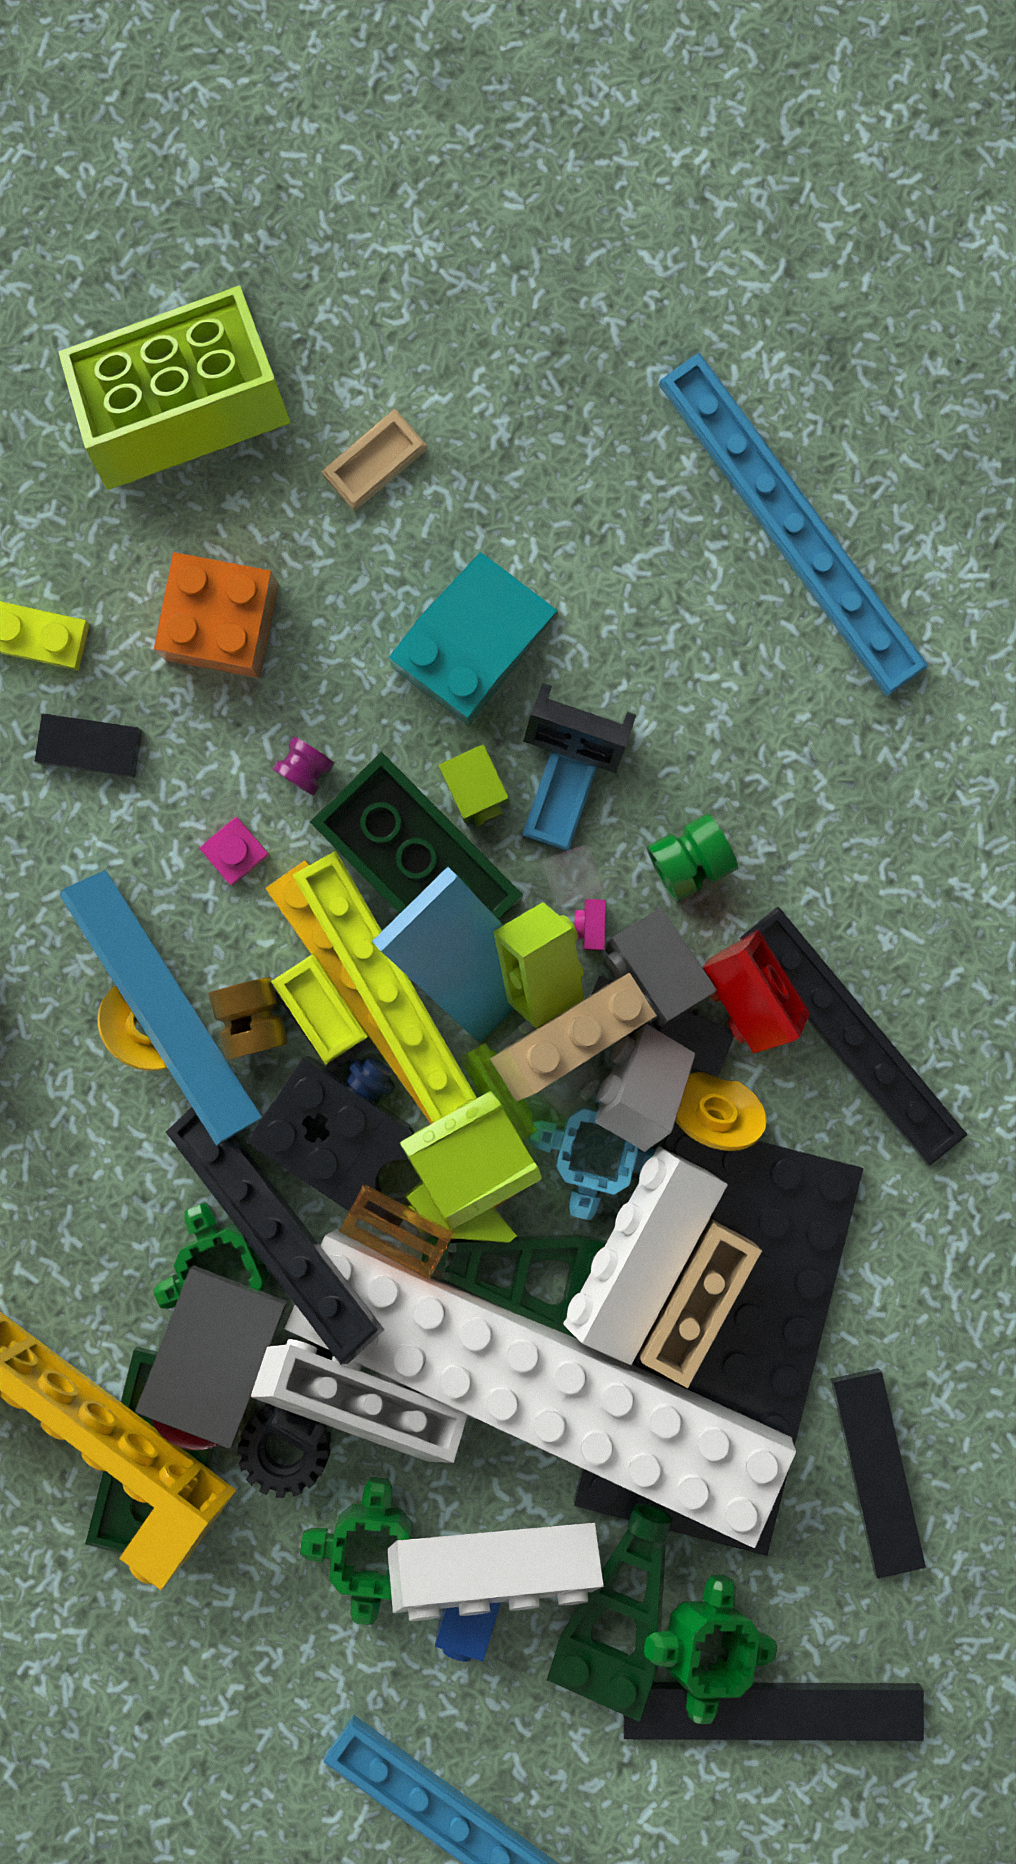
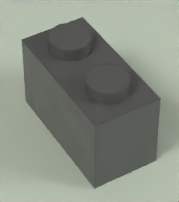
[605,907,717,1032]

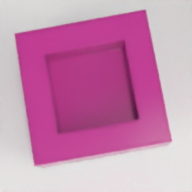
[199,816,270,886]
[574,899,606,951]

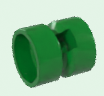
[646,813,739,903]

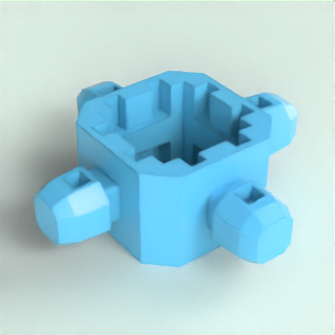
[528,1080,656,1220]

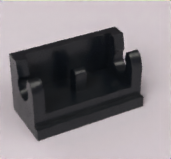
[523,683,636,773]

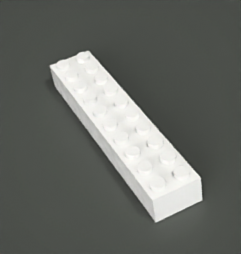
[284,1229,796,1548]

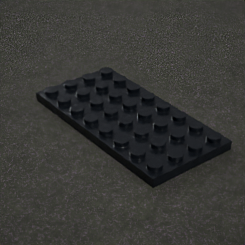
[574,1121,863,1556]

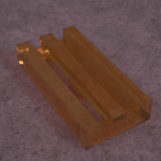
[339,1184,454,1280]

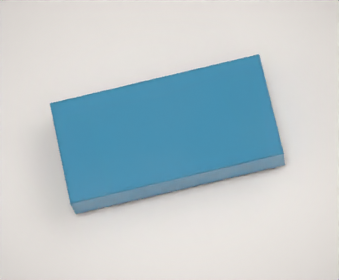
[522,751,597,852]

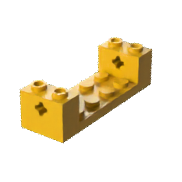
[0,1312,237,1590]

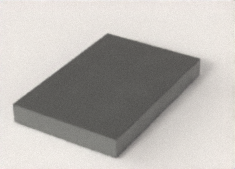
[135,1265,287,1449]

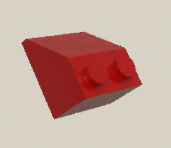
[702,929,810,1054]

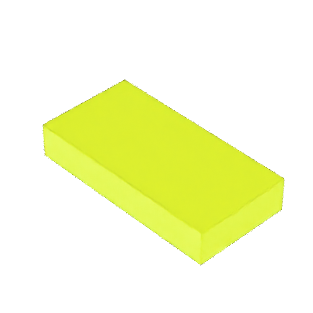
[271,954,368,1065]

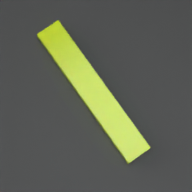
[293,851,477,1123]

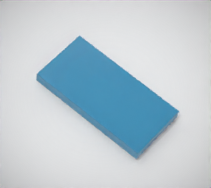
[372,867,514,1043]

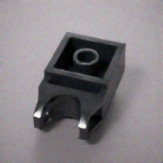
[246,1056,415,1229]

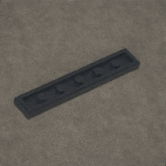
[739,906,968,1166]
[166,1107,385,1365]
[623,1682,924,1741]

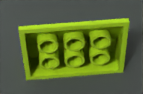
[58,285,291,491]

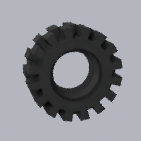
[237,1403,332,1498]

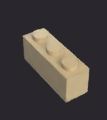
[490,973,656,1102]
[638,1218,762,1388]

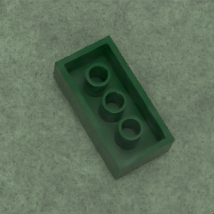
[310,751,523,921]

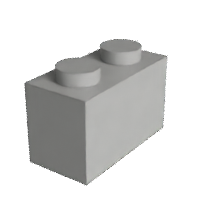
[595,1024,695,1152]

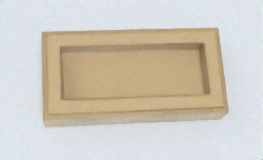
[321,409,427,512]

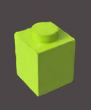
[438,744,509,826]

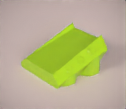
[400,1091,542,1230]

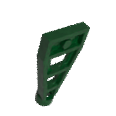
[419,1234,607,1339]
[547,1503,672,1722]

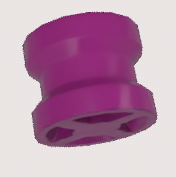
[272,736,335,796]

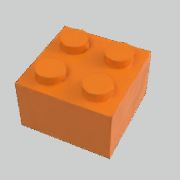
[154,552,279,678]

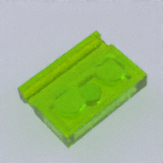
[459,1043,537,1140]

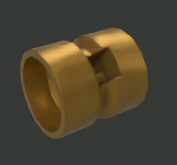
[208,977,289,1060]

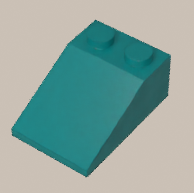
[388,551,558,726]

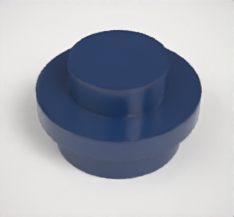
[347,1057,395,1102]

